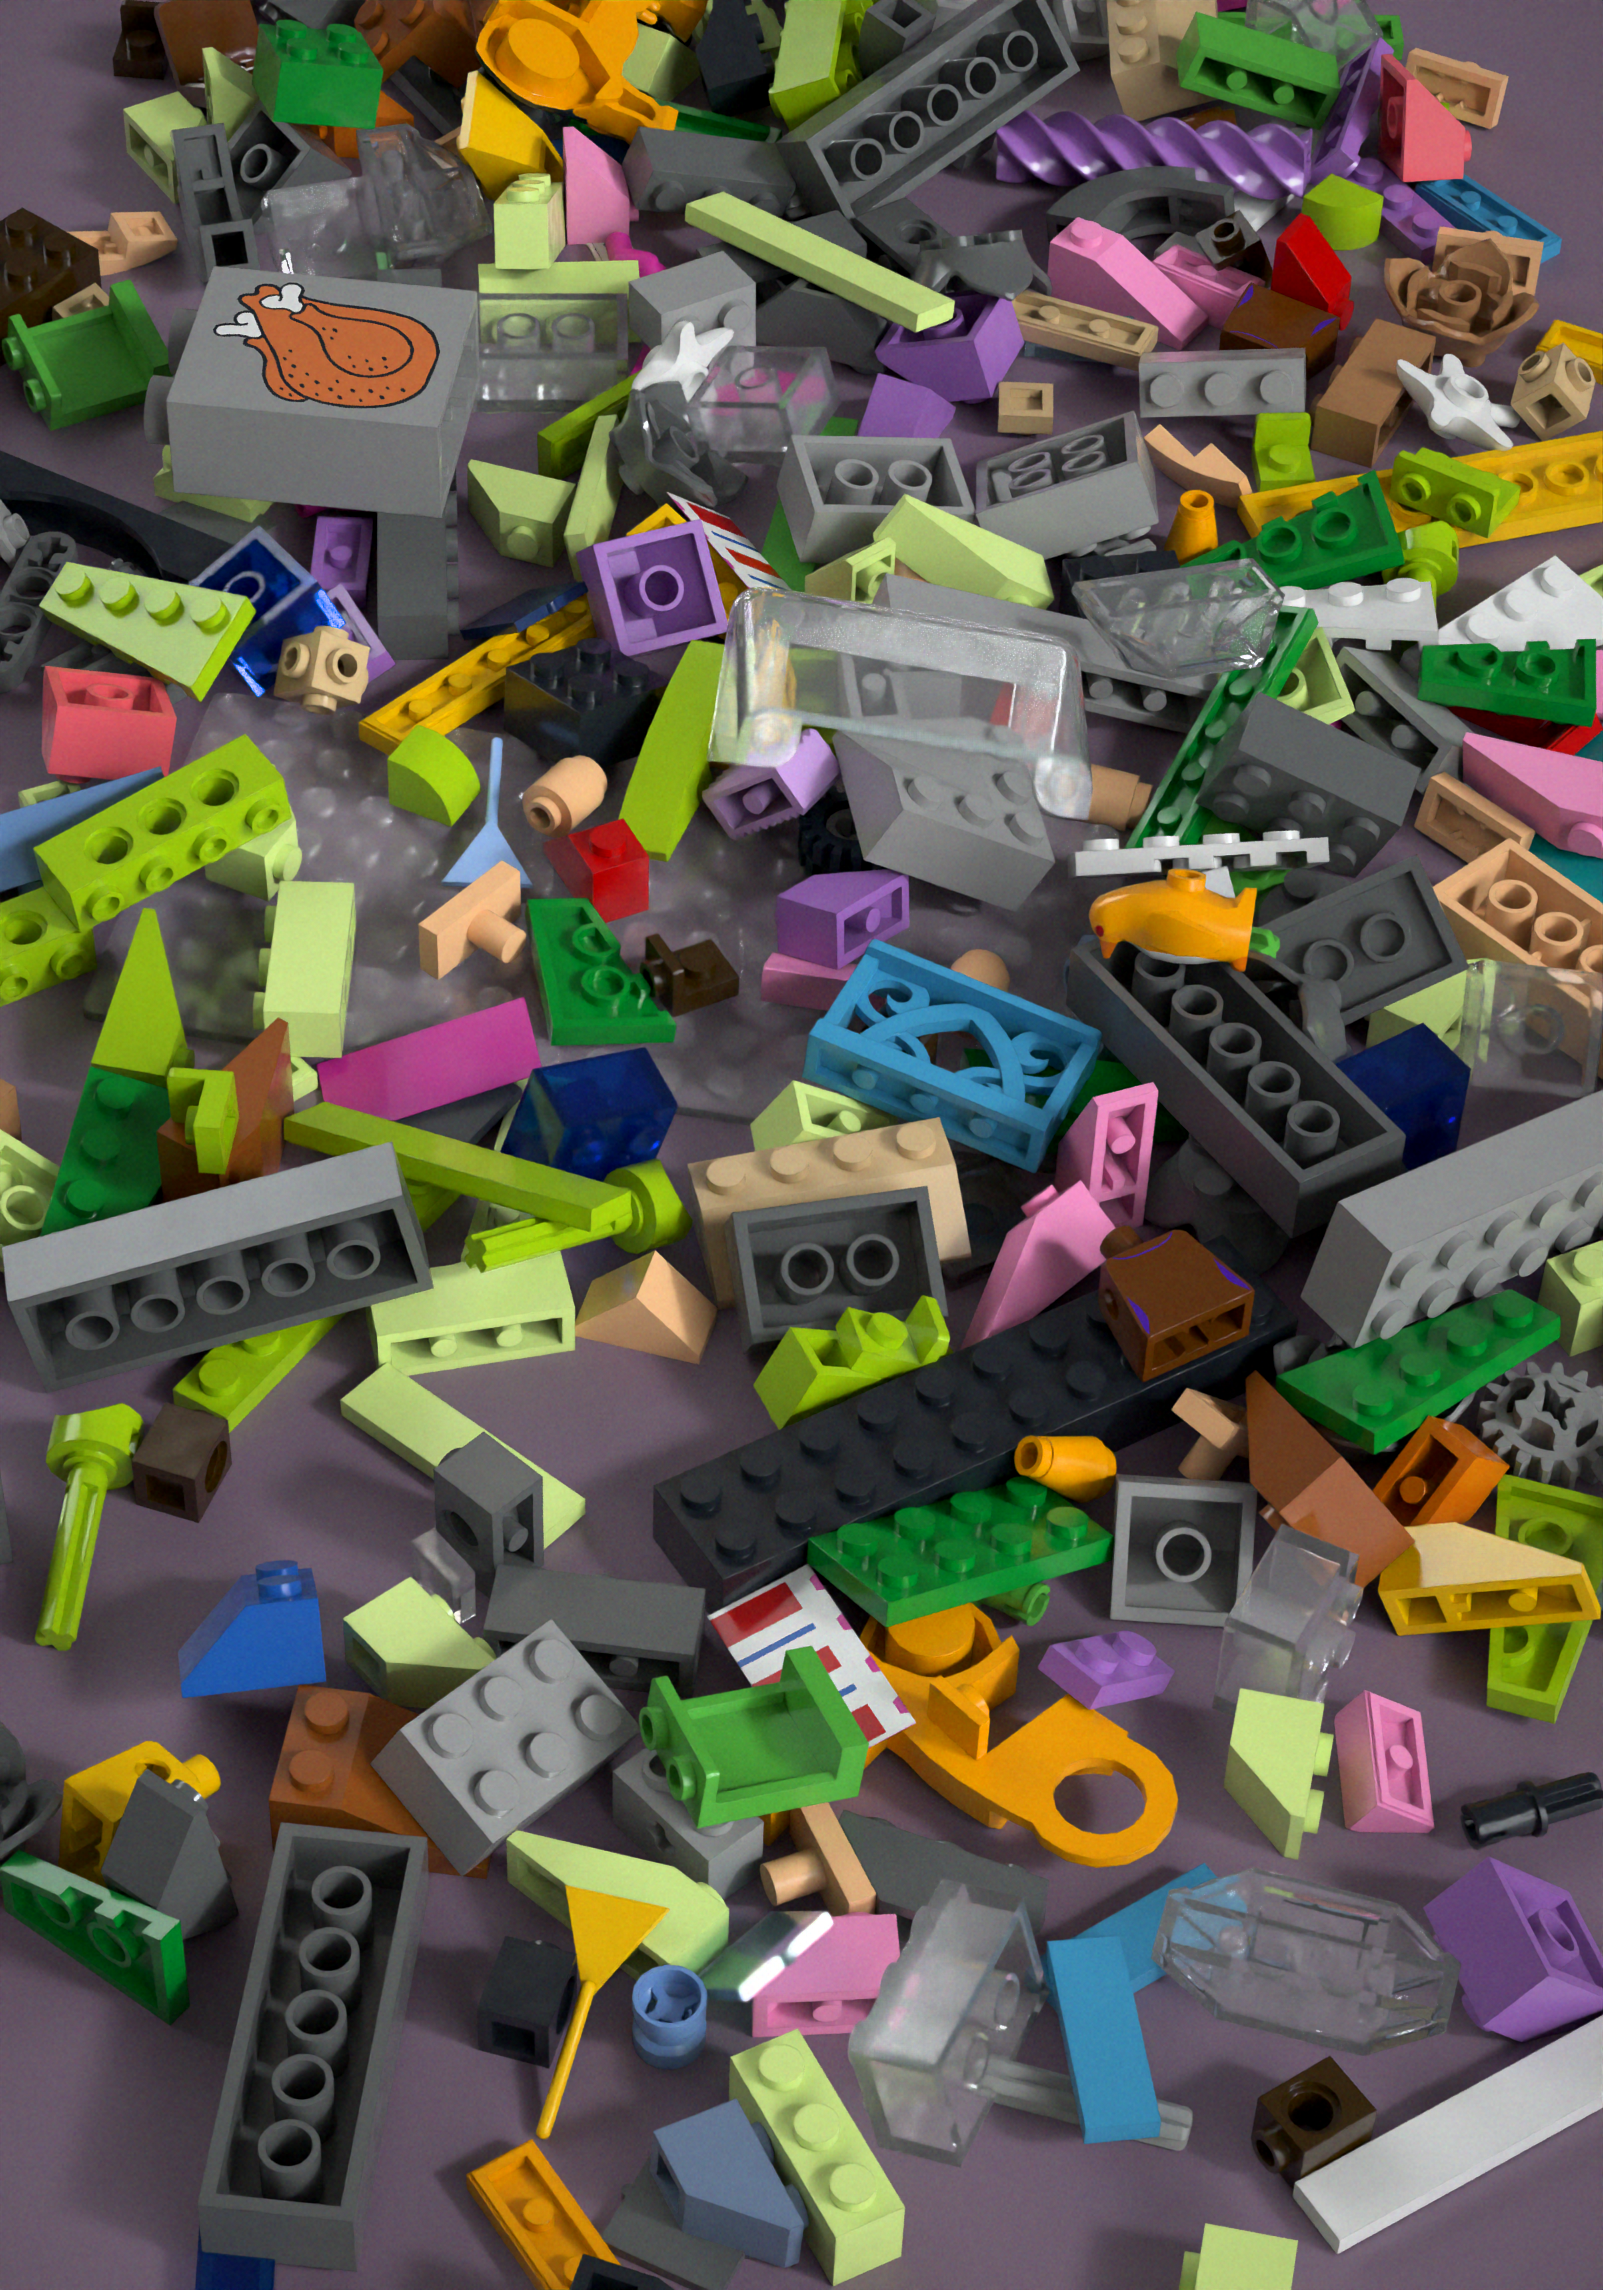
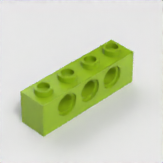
[33,734,292,933]
[0,886,97,1007]

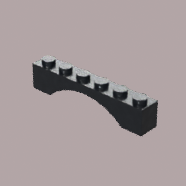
[695,0,775,117]
[0,450,251,598]

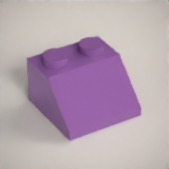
[875,290,1024,404]
[576,519,730,658]
[1423,1856,1603,2043]

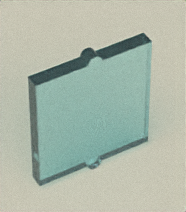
[697,1911,834,2001]

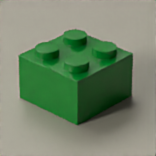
[252,20,383,129]

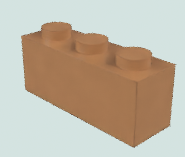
[1308,318,1436,468]

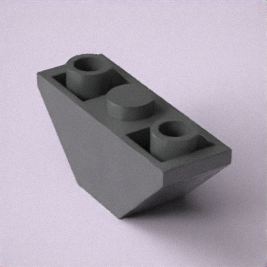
[756,277,891,374]
[101,1769,239,1940]
[838,1810,1049,1966]

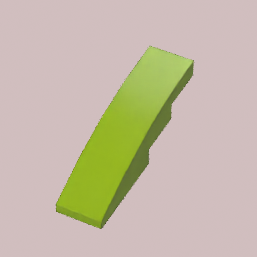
[618,640,749,862]

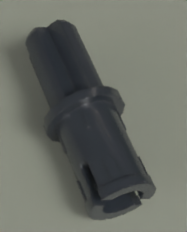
[1460,1772,1603,1850]

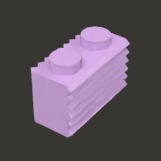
[702,728,842,841]

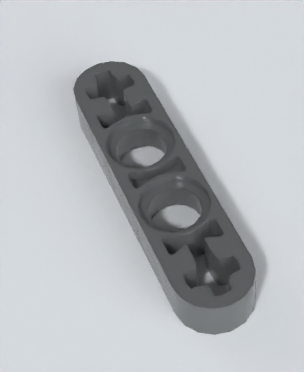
[0,532,78,694]

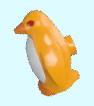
[1088,869,1257,972]

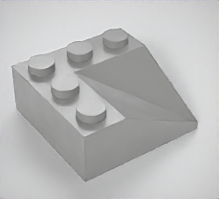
[976,411,1159,560]
[832,723,1055,912]

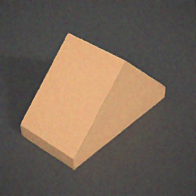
[575,1250,718,1365]

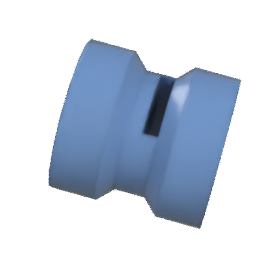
[632,1965,707,2070]

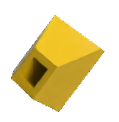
[456,70,563,202]

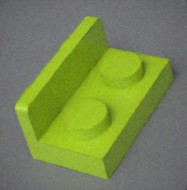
[1389,447,1521,539]

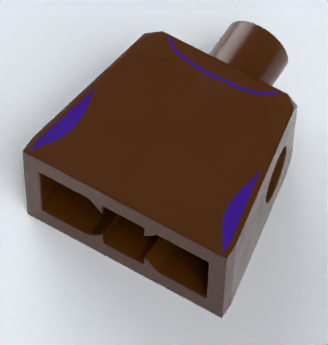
[1219,282,1340,382]
[1098,1225,1255,1383]

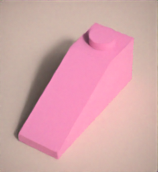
[1047,217,1209,351]
[1463,732,1603,859]
[1054,1082,1158,1228]
[960,1180,1115,1350]

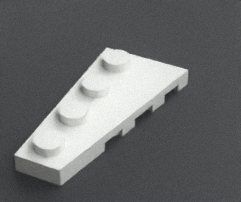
[1399,556,1603,682]
[1201,578,1439,651]
[1067,831,1329,879]

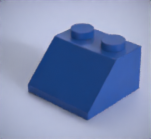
[178,1560,326,1698]

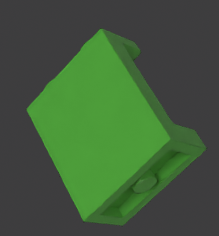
[2,279,173,431]
[639,1646,869,1828]

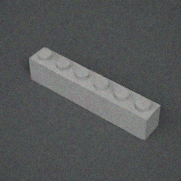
[865,573,1217,734]

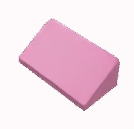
[1151,244,1265,330]
[761,952,886,1015]
[1334,1690,1435,1833]

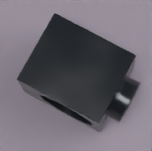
[477,1936,577,2069]

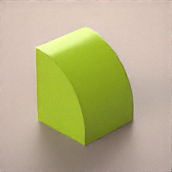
[1301,173,1384,251]
[387,724,481,827]

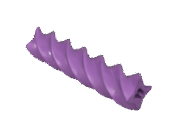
[996,110,1312,200]

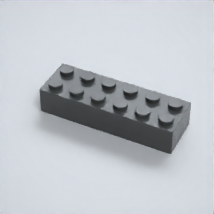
[775,0,1080,228]
[1066,938,1406,1239]
[2,1142,434,1393]
[197,1822,429,2272]

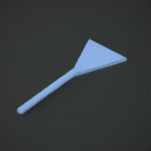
[441,737,533,889]

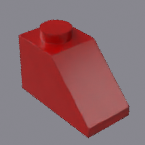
[1270,213,1354,331]
[543,818,649,923]

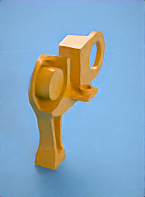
[758,1602,1178,1868]

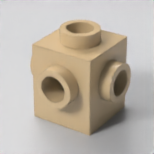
[1510,342,1596,441]
[273,626,370,715]

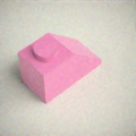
[563,127,639,245]
[751,1912,904,2038]

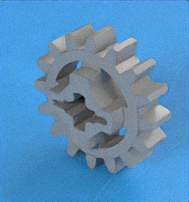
[1476,1362,1603,1490]

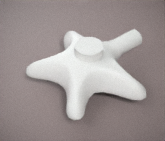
[632,320,734,411]
[1396,354,1521,451]

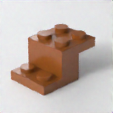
[354,0,493,89]

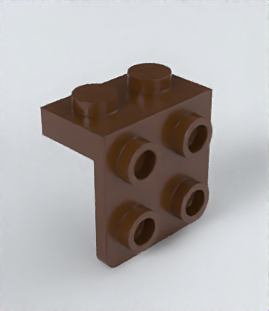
[154,0,259,107]

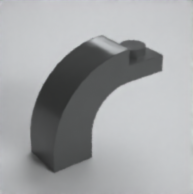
[858,0,996,171]
[170,123,260,282]
[1046,166,1235,247]

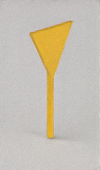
[536,1885,670,2139]

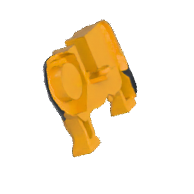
[474,0,708,145]

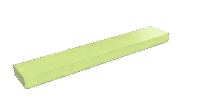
[685,192,955,333]

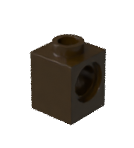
[131,1402,232,1523]
[1251,2056,1377,2190]

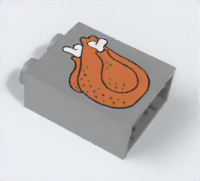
[144,266,480,518]

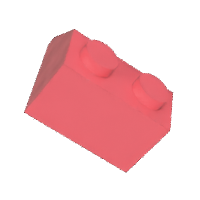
[1378,54,1472,182]
[42,666,177,784]

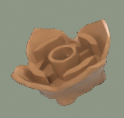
[1384,238,1539,367]

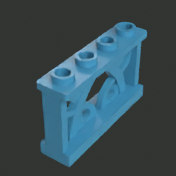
[802,939,1102,1174]

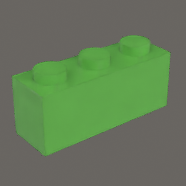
[1176,11,1341,131]

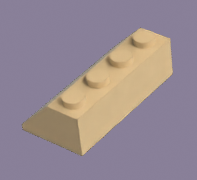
[1107,0,1218,121]
[687,1117,972,1310]

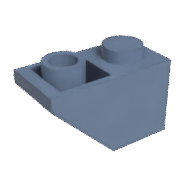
[649,2098,809,2268]

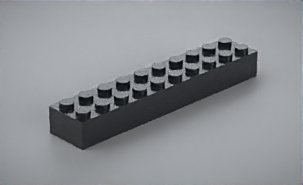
[653,1235,1298,1615]

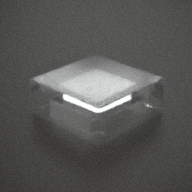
[411,1528,476,1624]

